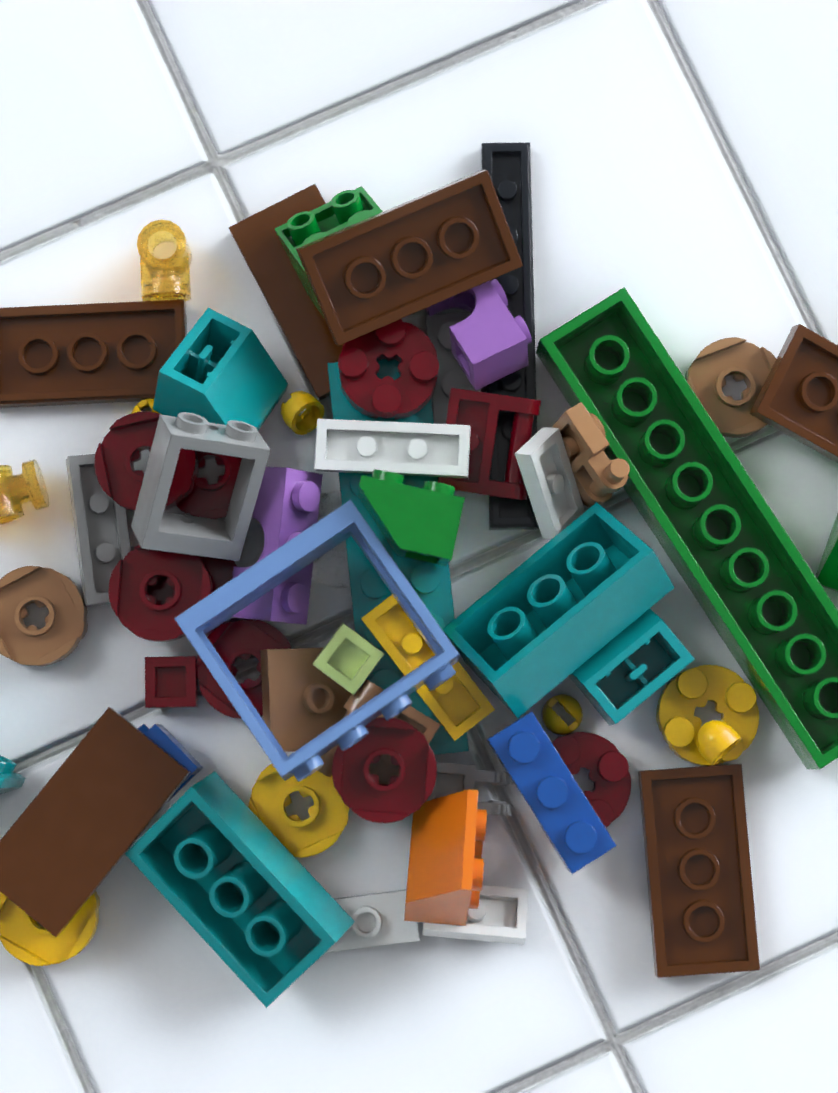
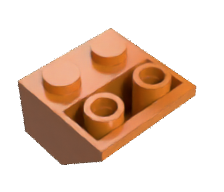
[404,789,487,926]

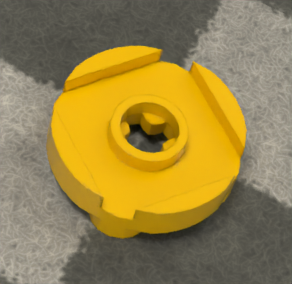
[656,665,759,766]
[248,763,350,858]
[0,891,100,966]

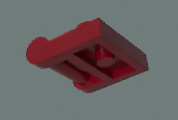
[438,388,541,500]

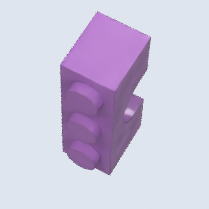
[425,279,532,391]
[232,467,323,625]

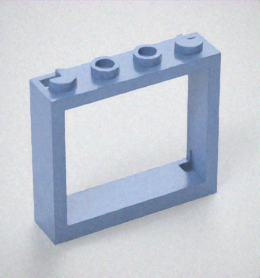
[174,500,459,782]

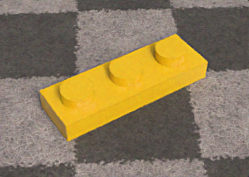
[361,595,495,741]

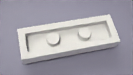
[314,419,471,478]

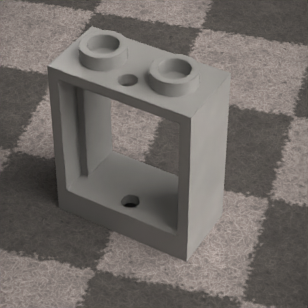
[131,412,271,561]

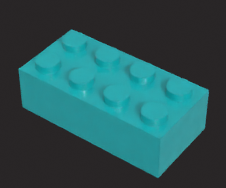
[442,502,675,719]
[125,771,355,1008]

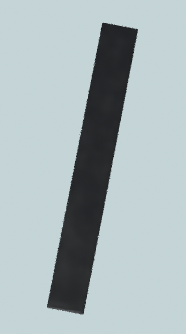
[481,142,539,530]

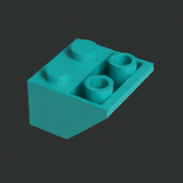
[153,308,288,430]
[569,609,695,726]

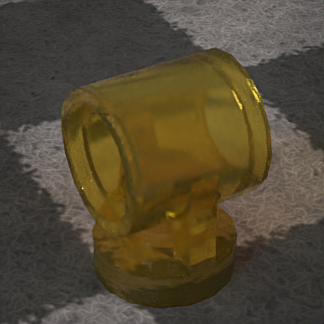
[137,219,192,302]
[0,459,50,525]

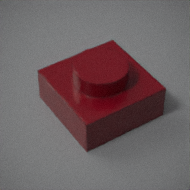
[145,656,198,708]

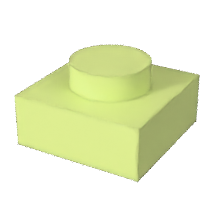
[312,622,384,695]

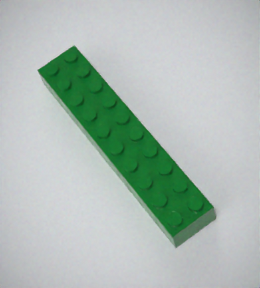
[536,287,838,769]

